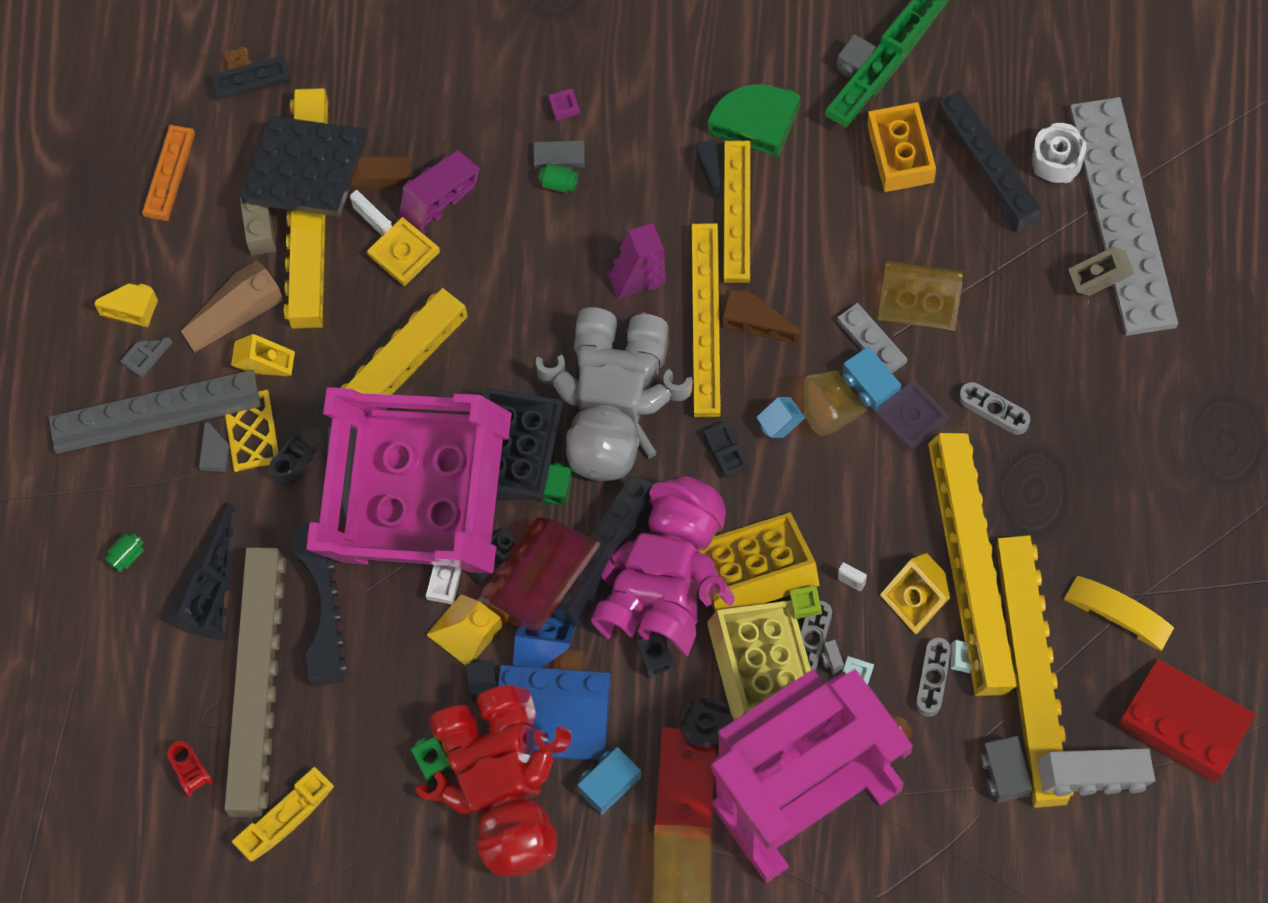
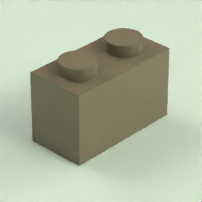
[240,198,276,256]
[1069,247,1135,296]

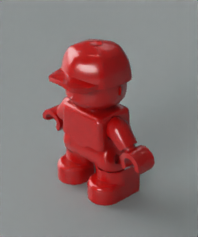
[416,685,572,877]

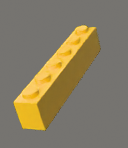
[341,288,468,395]

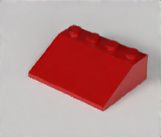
[1118,659,1256,783]

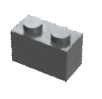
[980,736,1032,803]

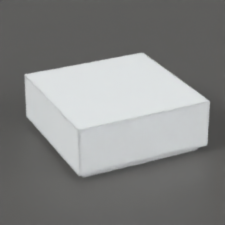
[838,562,867,591]

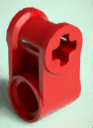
[168,741,213,797]

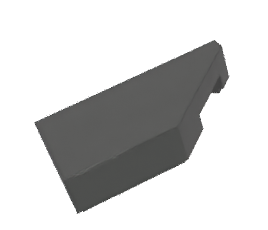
[120,337,172,378]
[199,422,230,472]

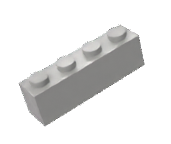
[1037,749,1155,796]

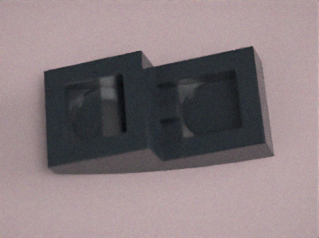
[703,421,750,478]

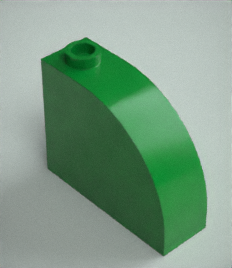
[708,85,800,158]

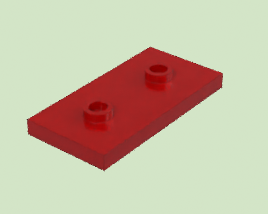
[655,728,717,841]

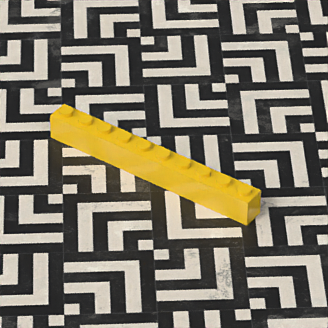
[284,89,328,328]
[928,433,1017,696]
[996,536,1074,808]

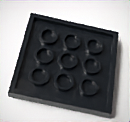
[240,115,368,217]

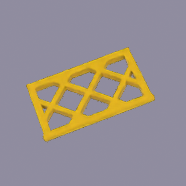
[225,390,279,472]

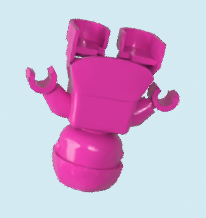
[591,476,735,657]

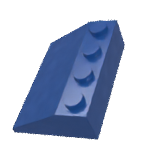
[499,665,611,761]

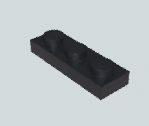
[211,56,291,100]

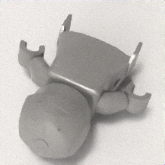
[536,307,692,481]

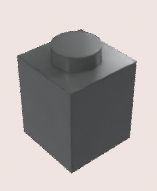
[837,34,875,77]

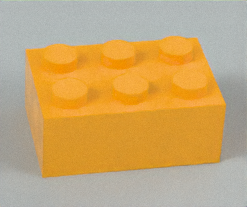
[867,102,936,192]

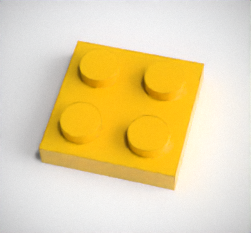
[367,217,440,286]

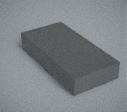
[534,141,585,169]

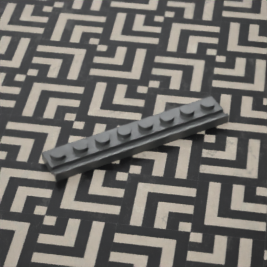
[49,370,261,454]

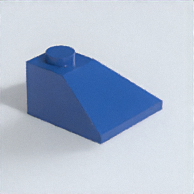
[513,612,576,668]

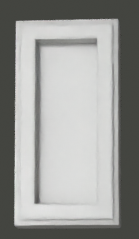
[350,190,392,236]

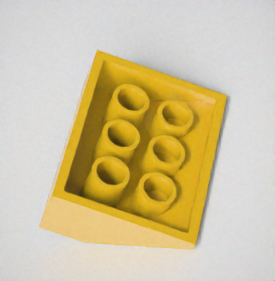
[700,512,820,612]

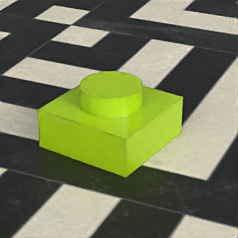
[790,585,822,619]

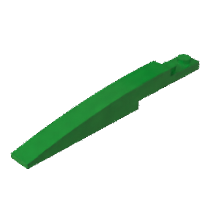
[825,0,949,128]

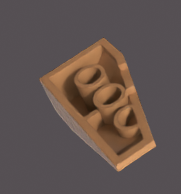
[181,260,283,353]

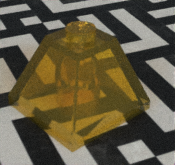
[804,371,867,436]

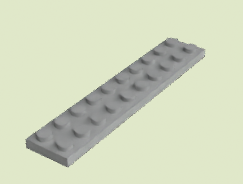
[1070,97,1178,336]

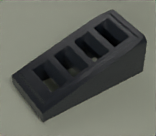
[696,139,720,198]

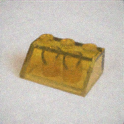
[878,261,963,330]
[654,825,711,903]

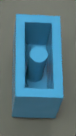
[842,346,901,412]
[578,747,641,815]

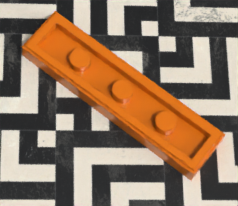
[142,125,195,221]

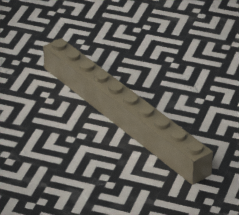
[225,548,286,817]

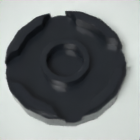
[679,698,734,748]

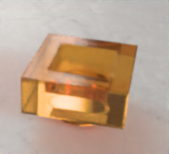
[554,650,584,671]

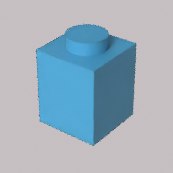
[757,397,805,438]

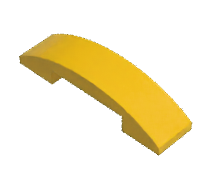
[1064,576,1174,652]
[232,767,334,862]

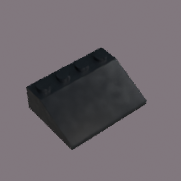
[484,388,564,500]

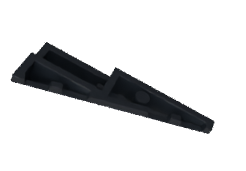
[165,502,235,640]

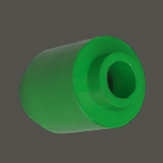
[539,163,578,193]
[104,533,144,572]

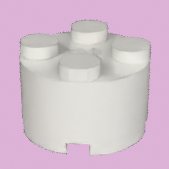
[1032,123,1086,183]

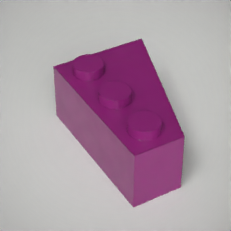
[398,150,480,234]
[607,223,665,300]

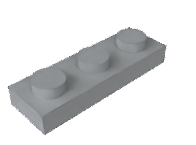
[837,303,907,373]

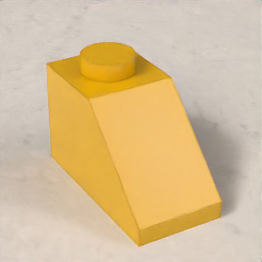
[94,284,158,327]
[231,334,295,376]

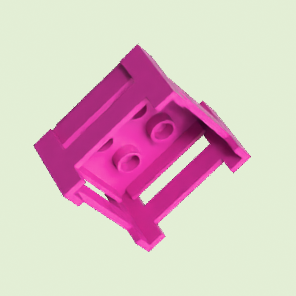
[306,387,511,573]
[712,669,913,883]

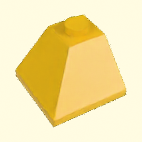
[880,553,950,634]
[426,595,503,666]

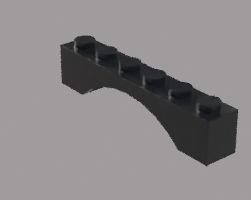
[936,90,1041,233]
[546,475,653,628]
[291,525,348,687]

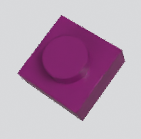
[548,89,580,121]

